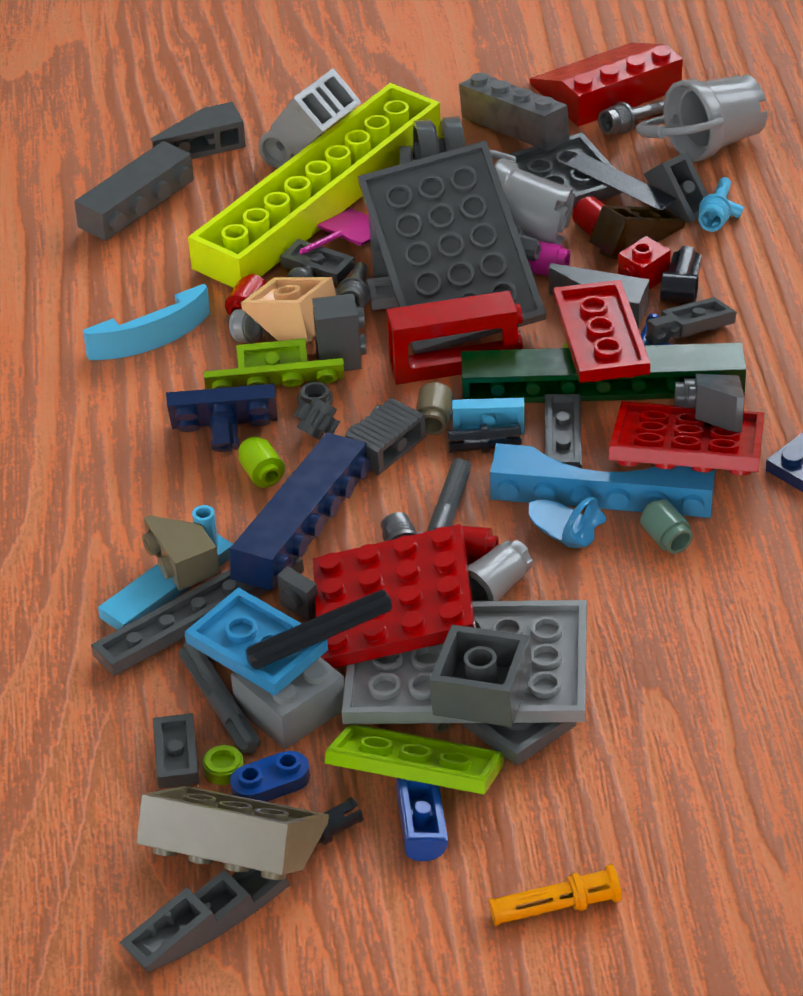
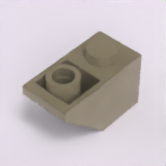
[142,515,220,591]

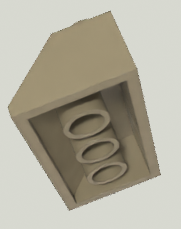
[136,786,329,880]

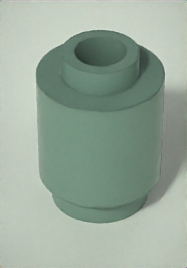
[640,499,693,554]

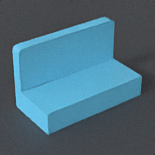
[452,398,525,434]

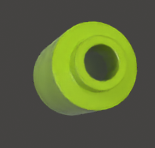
[238,436,285,488]

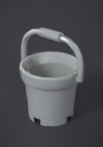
[636,74,767,162]
[490,150,575,245]

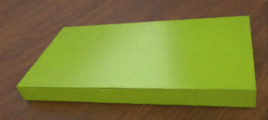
[324,724,504,795]

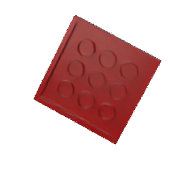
[608,401,764,476]
[313,524,476,668]

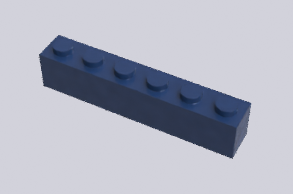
[230,433,370,591]

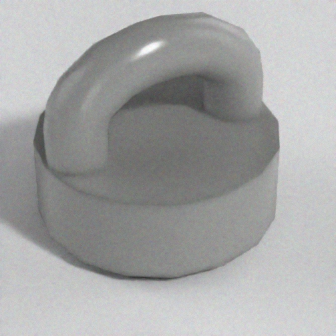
[229,309,263,343]

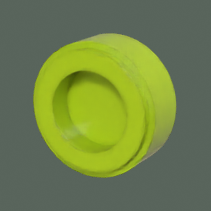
[203,745,244,785]

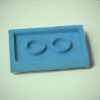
[185,587,328,696]

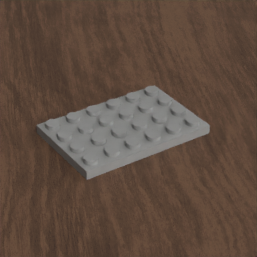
[341,600,587,724]

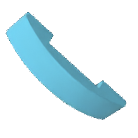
[82,284,210,360]

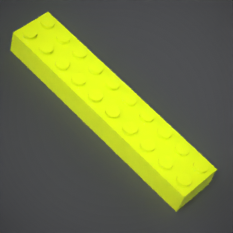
[188,83,441,288]

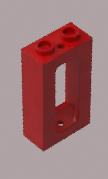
[386,290,523,385]

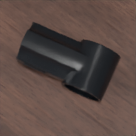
[660,246,702,304]

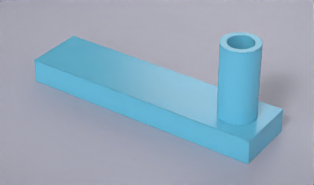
[98,505,233,630]

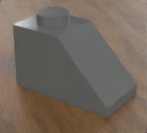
[644,152,708,223]
[687,374,745,433]

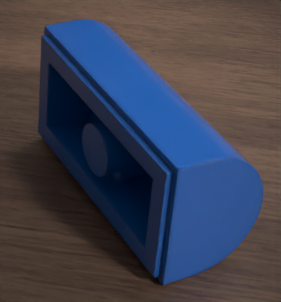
[396,778,448,861]

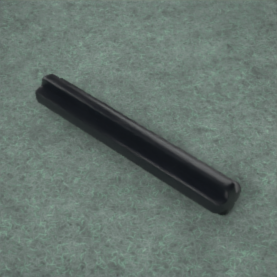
[245,590,392,669]

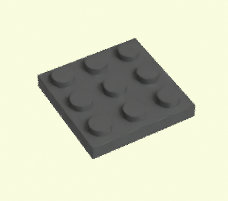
[509,132,623,208]

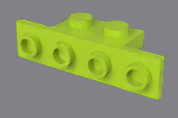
[203,338,344,389]

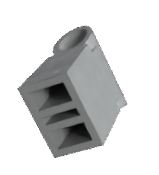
[258,69,362,168]

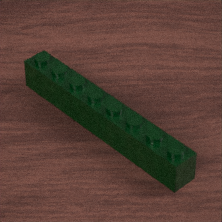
[461,342,746,403]

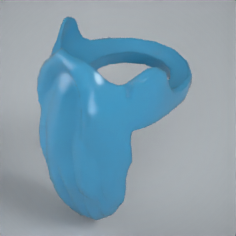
[528,497,607,548]

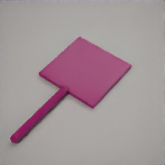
[299,208,370,255]

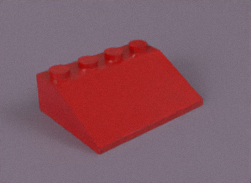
[530,42,683,127]

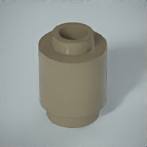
[416,382,454,435]

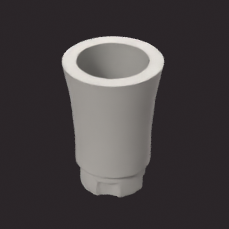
[468,540,533,601]

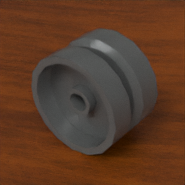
[412,116,466,160]

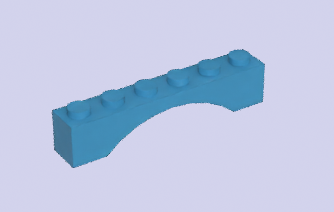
[490,443,715,518]

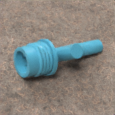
[698,177,744,232]

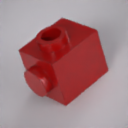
[618,236,671,290]

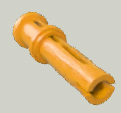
[488,864,622,926]

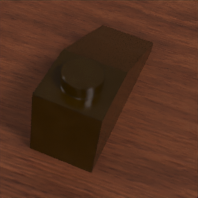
[589,205,686,259]

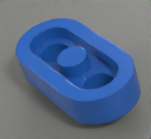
[230,751,310,802]

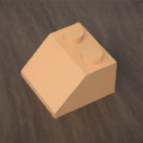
[241,277,336,343]

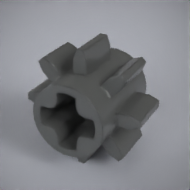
[294,396,340,440]

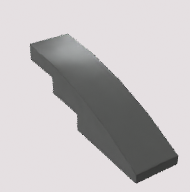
[120,868,290,973]

